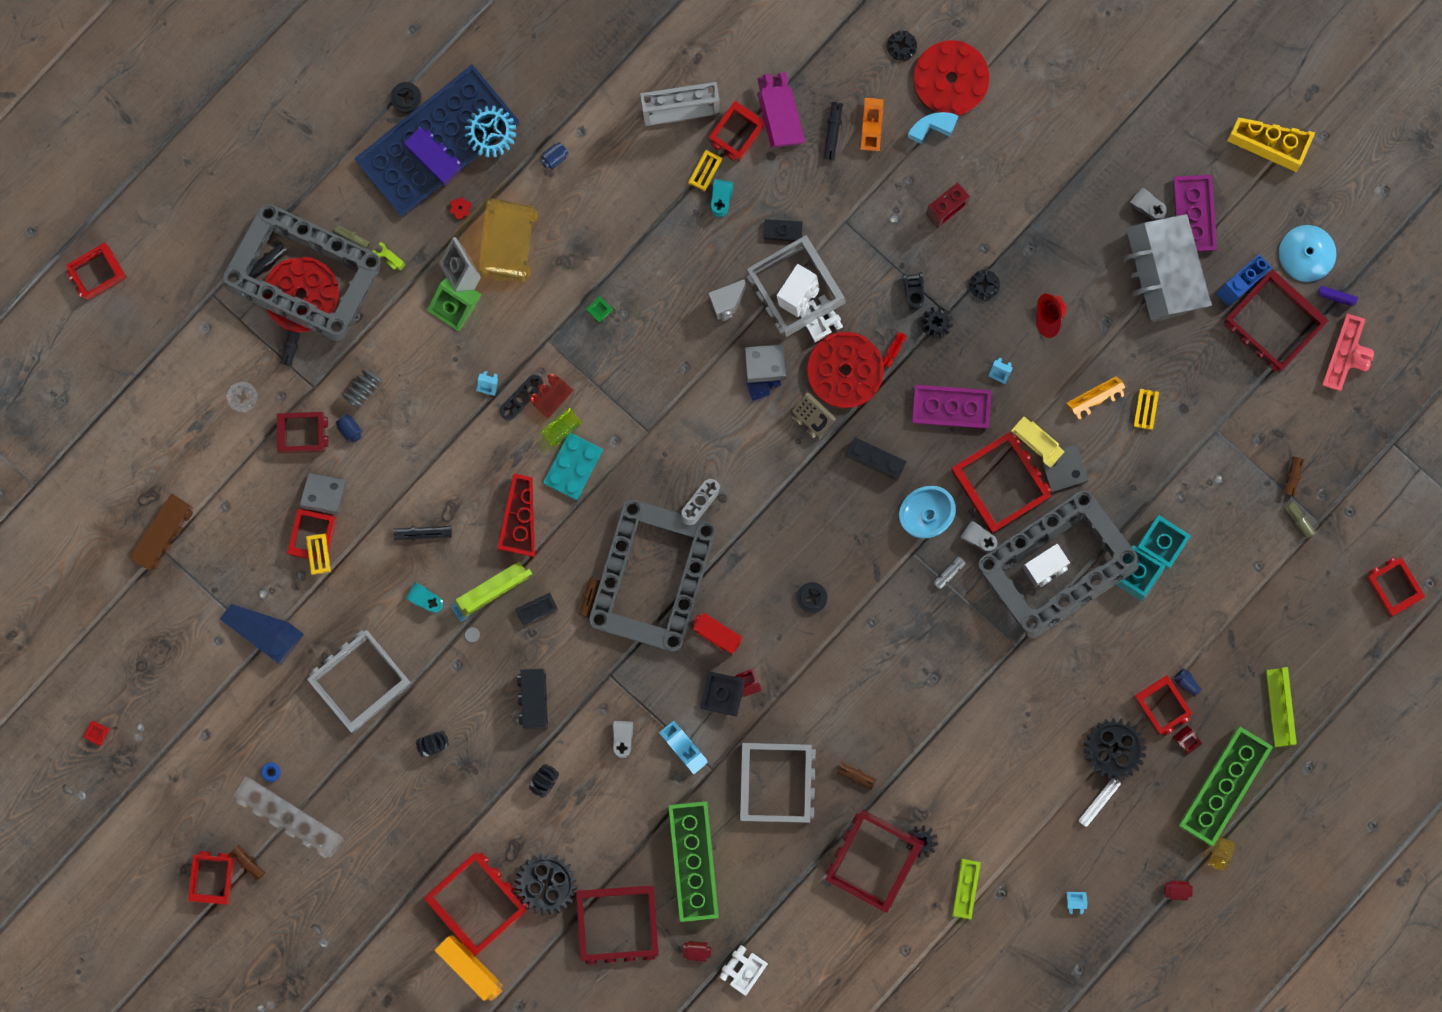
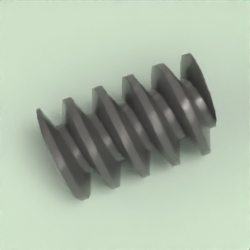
[342,369,384,410]

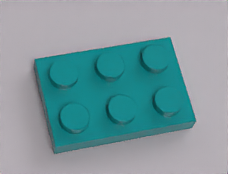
[543,432,604,501]

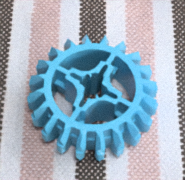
[465,106,516,157]

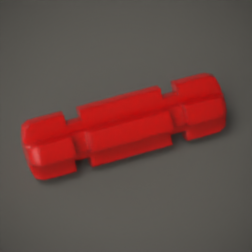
[882,332,907,368]

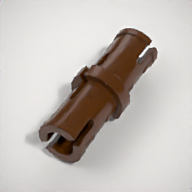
[1283,456,1305,496]
[579,578,600,618]
[837,762,877,790]
[230,845,266,881]

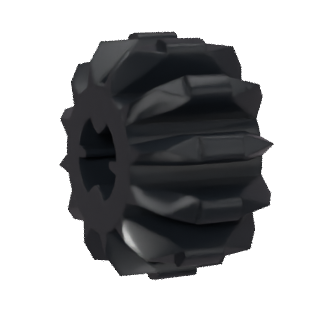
[921,306,953,339]
[415,730,450,757]
[529,764,559,798]
[906,825,938,858]

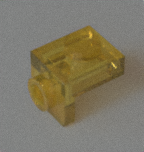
[1207,836,1236,871]

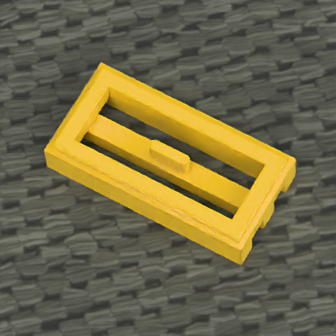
[688,150,723,192]
[1133,389,1159,430]
[306,534,331,575]

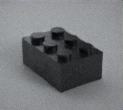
[517,669,548,730]

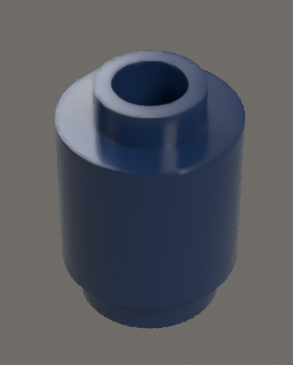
[540,142,569,170]
[336,414,363,443]

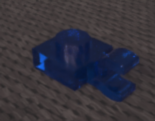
[746,380,781,401]

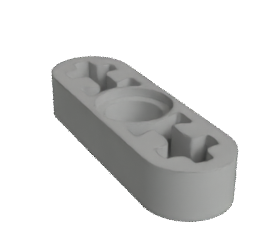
[681,479,720,525]

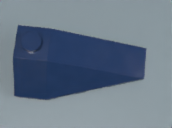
[220,604,304,665]

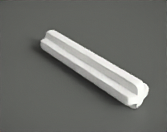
[1079,778,1121,827]

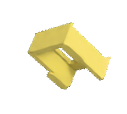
[1011,417,1065,468]

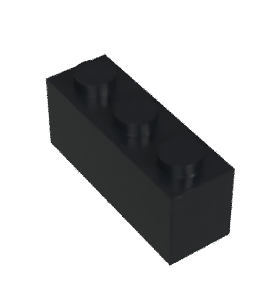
[846,437,907,481]

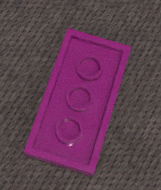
[1173,175,1217,252]
[912,385,992,429]

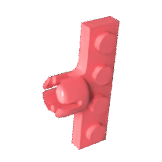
[1323,313,1374,392]

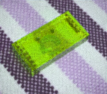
[541,408,582,447]

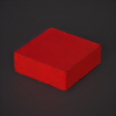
[83,720,110,746]

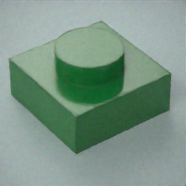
[586,296,613,323]

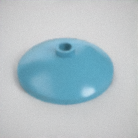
[1279,225,1336,282]
[899,486,956,538]

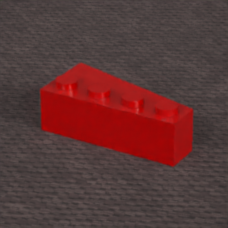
[496,473,535,558]

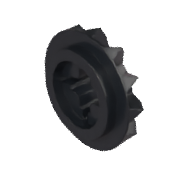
[887,30,917,61]
[391,82,421,112]
[970,269,1000,300]
[797,582,828,613]

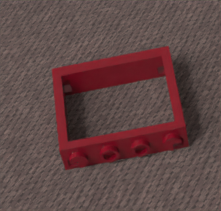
[1224,269,1329,373]
[825,810,925,913]
[576,885,659,964]

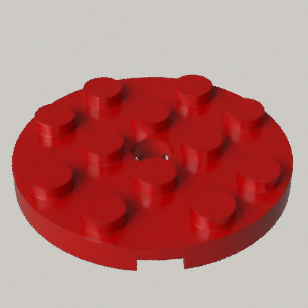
[913,40,990,116]
[263,257,340,332]
[807,332,884,409]

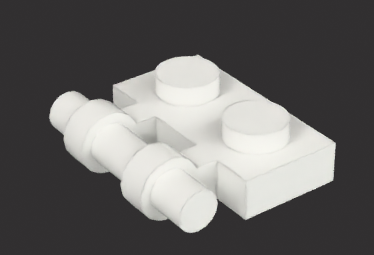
[800,295,843,342]
[719,945,768,996]

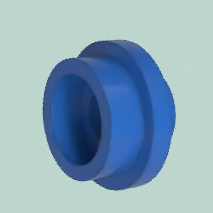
[261,763,281,782]

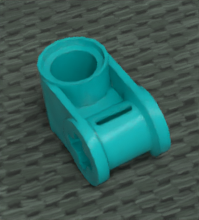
[711,179,734,218]
[405,582,444,613]

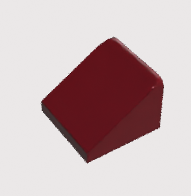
[736,668,762,697]
[1173,726,1202,755]

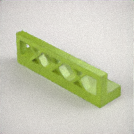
[454,561,532,617]
[1265,667,1297,747]

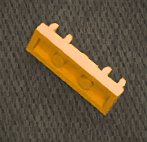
[1066,376,1125,419]

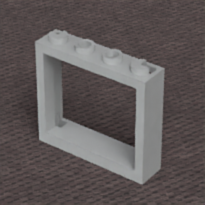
[640,82,720,126]
[746,235,846,337]
[307,630,412,733]
[740,743,816,823]

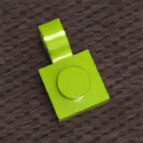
[372,242,405,271]

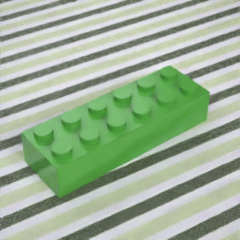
[1178,726,1273,847]
[669,801,719,922]

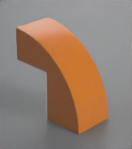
[861,98,884,151]

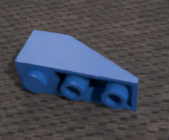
[1216,254,1272,308]

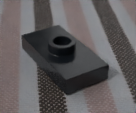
[764,219,803,241]
[515,593,558,626]

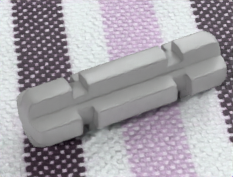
[934,557,965,589]

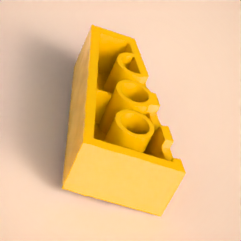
[1227,117,1316,172]

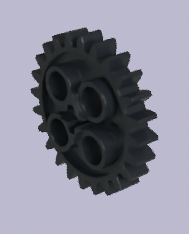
[1084,718,1147,781]
[514,853,578,916]

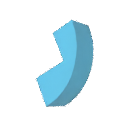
[907,112,958,144]
[659,721,708,774]

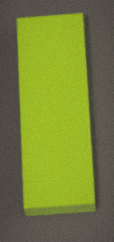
[952,859,981,919]

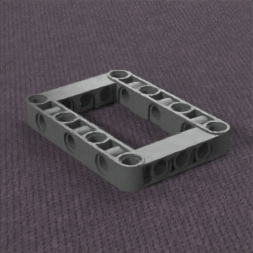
[223,204,381,341]
[979,491,1139,638]
[589,500,716,652]

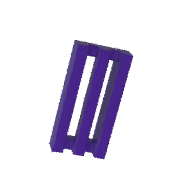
[1317,286,1358,307]

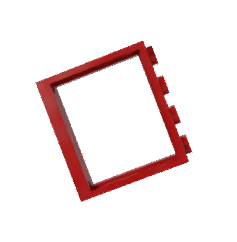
[951,432,1052,534]
[424,852,528,957]

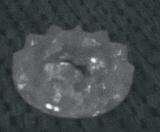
[227,382,258,412]

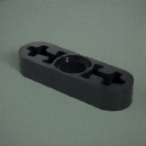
[500,375,544,421]

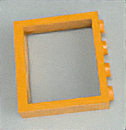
[435,935,503,1001]

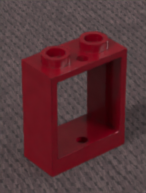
[926,182,970,228]
[277,412,329,454]

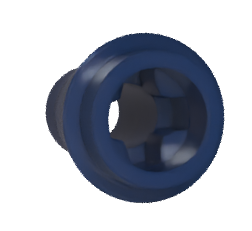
[1173,668,1202,697]

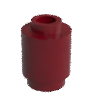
[1164,880,1193,901]
[683,941,711,962]

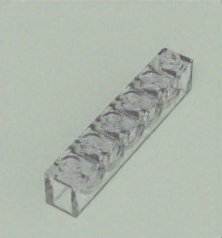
[233,776,345,859]

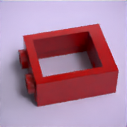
[709,101,765,162]
[66,242,127,300]
[287,509,337,563]
[1366,557,1425,618]
[692,612,743,656]
[1133,675,1193,736]
[188,851,234,905]

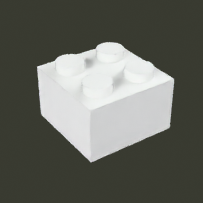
[777,264,820,317]
[1022,544,1070,587]

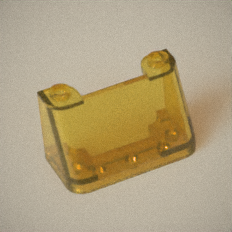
[479,198,538,283]

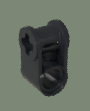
[903,272,924,310]

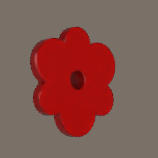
[450,197,471,219]

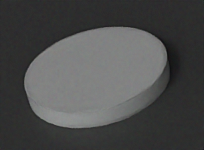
[465,627,480,642]

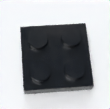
[700,671,746,717]

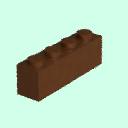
[129,493,193,571]

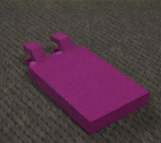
[757,72,805,148]

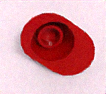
[1036,293,1067,338]

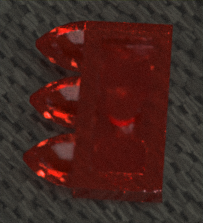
[530,375,574,419]

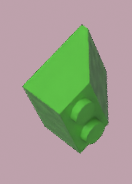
[427,277,482,331]

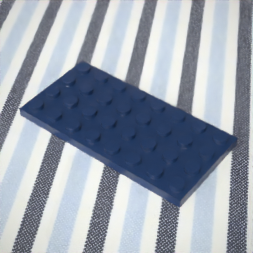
[354,64,520,218]

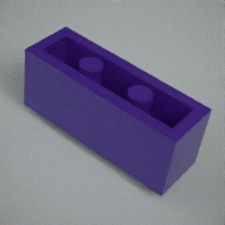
[404,127,462,186]

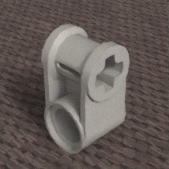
[1130,188,1166,221]
[960,521,997,553]
[613,721,633,758]

